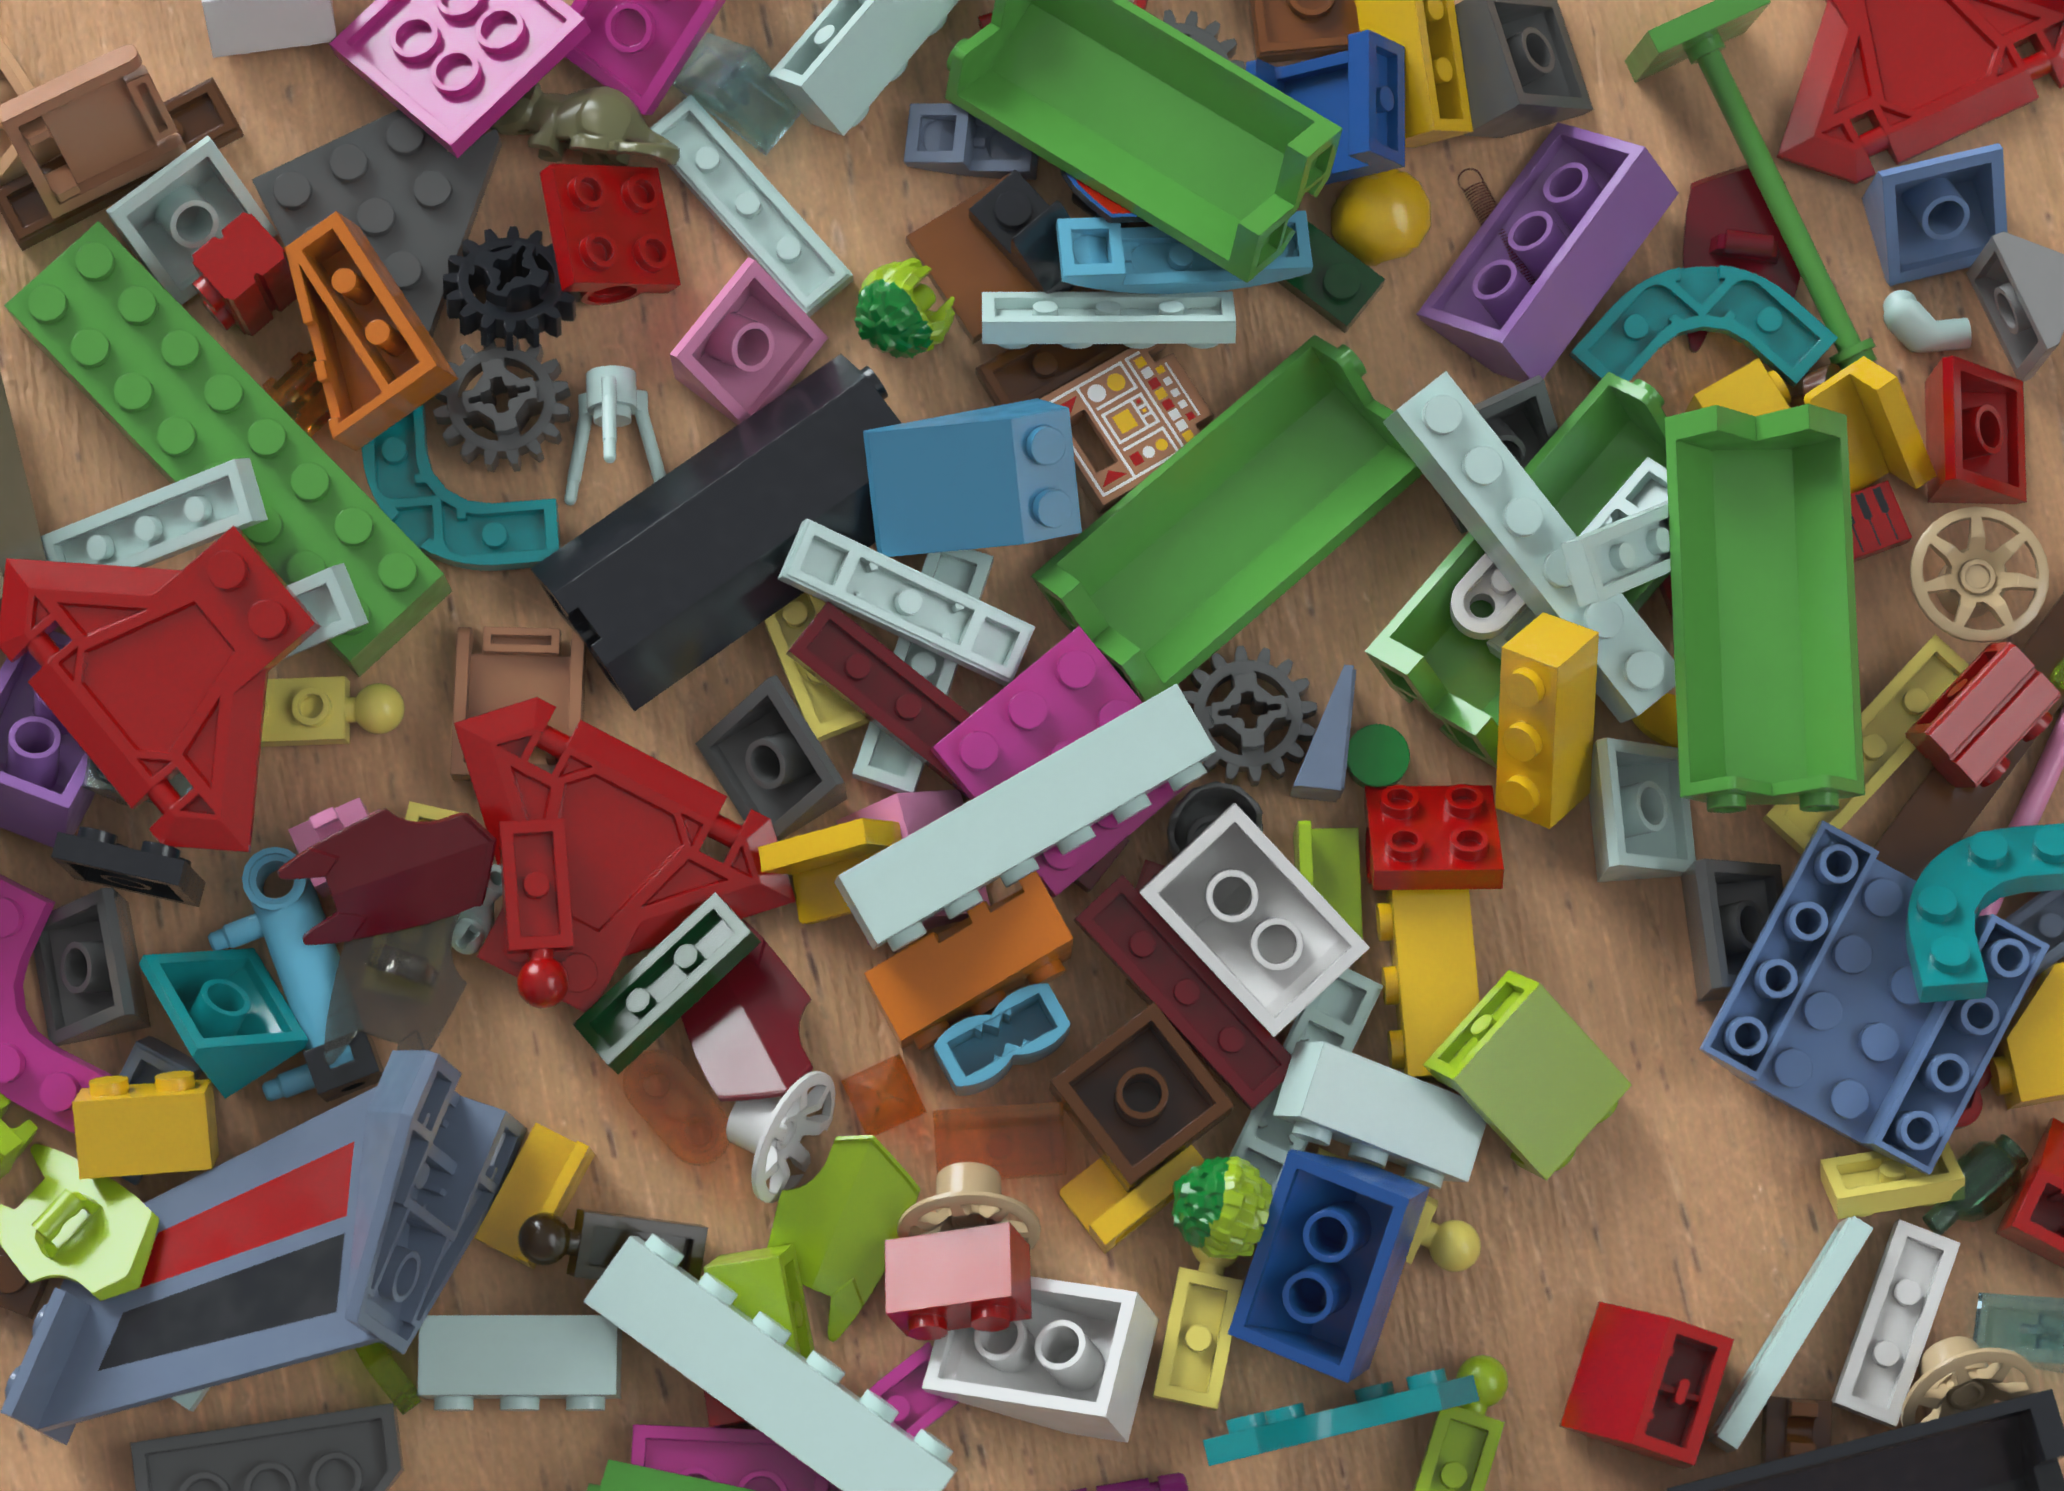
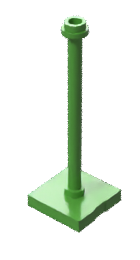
[1625,0,1877,370]

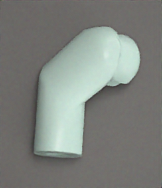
[1883,290,1972,353]
[448,864,503,955]

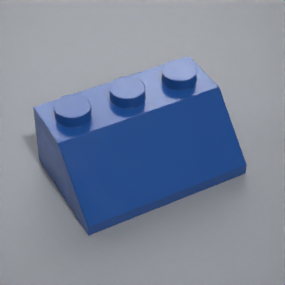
[1228,1149,1430,1383]

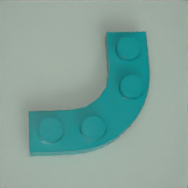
[1569,265,1838,387]
[362,403,561,571]
[1905,823,2064,1003]
[1203,1368,1480,1466]

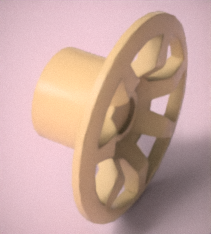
[1910,506,2049,643]
[897,1162,1041,1250]
[1901,1336,2040,1427]

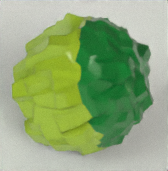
[854,257,955,359]
[1172,1156,1273,1260]

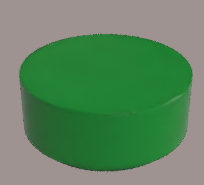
[1346,724,1410,788]

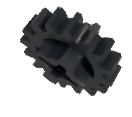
[443,226,580,351]

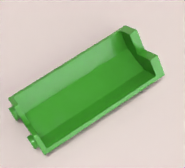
[945,0,1343,283]
[1031,335,1423,702]
[1365,372,1671,769]
[1665,404,1865,813]

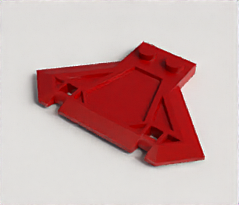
[1776,0,2064,185]
[0,526,321,853]
[454,697,796,1013]

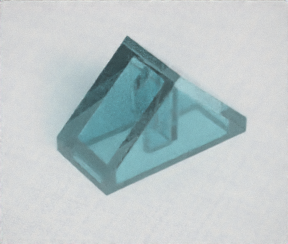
[672,32,801,156]
[1973,1293,2064,1373]

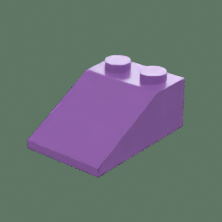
[0,631,103,847]

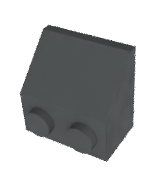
[1455,0,1593,138]

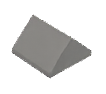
[1966,231,2064,382]

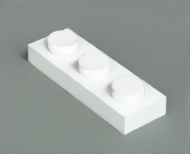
[1831,1219,1961,1428]

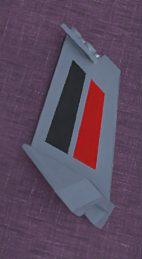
[0,1050,527,1445]

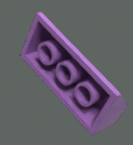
[1417,122,1679,382]

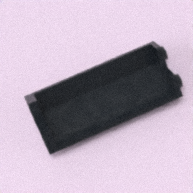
[531,354,902,712]
[1664,1389,2064,1491]

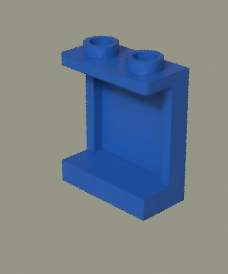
[1246,29,1405,185]

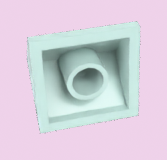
[106,135,278,305]
[1589,738,1696,882]

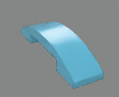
[1056,211,1313,294]

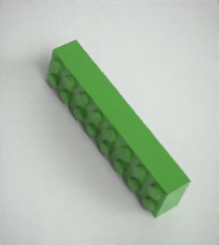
[4,221,452,677]

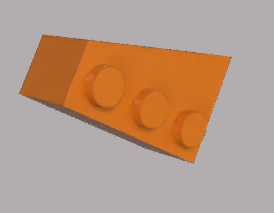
[285,211,459,451]
[864,870,1074,1051]

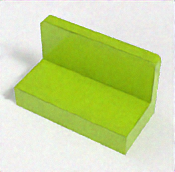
[1293,820,1363,958]

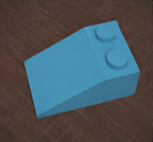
[863,398,1082,557]

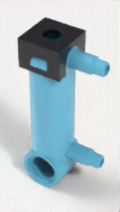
[208,847,384,1102]

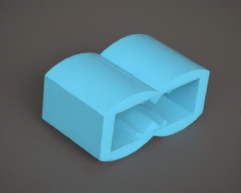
[934,983,1071,1096]

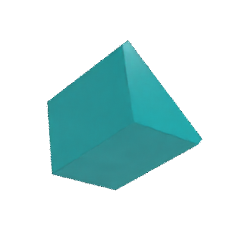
[139,948,309,1099]

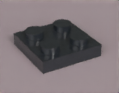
[51,827,206,907]

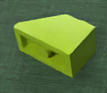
[699,1244,814,1359]

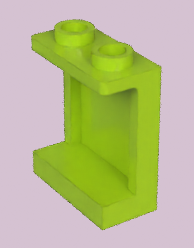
[1423,970,1632,1181]

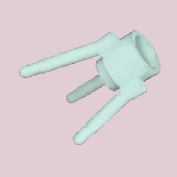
[564,365,666,506]

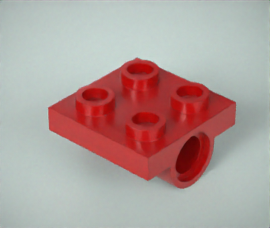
[539,163,681,305]
[1364,784,1504,890]

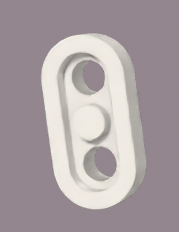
[1450,553,1527,640]

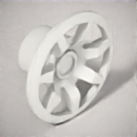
[726,1071,836,1203]

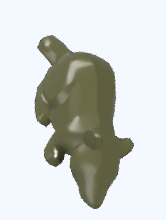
[490,83,680,166]

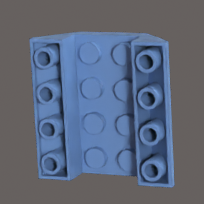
[1699,820,2050,1175]

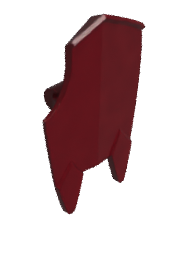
[1683,165,1801,363]
[277,808,497,945]
[681,919,814,1102]

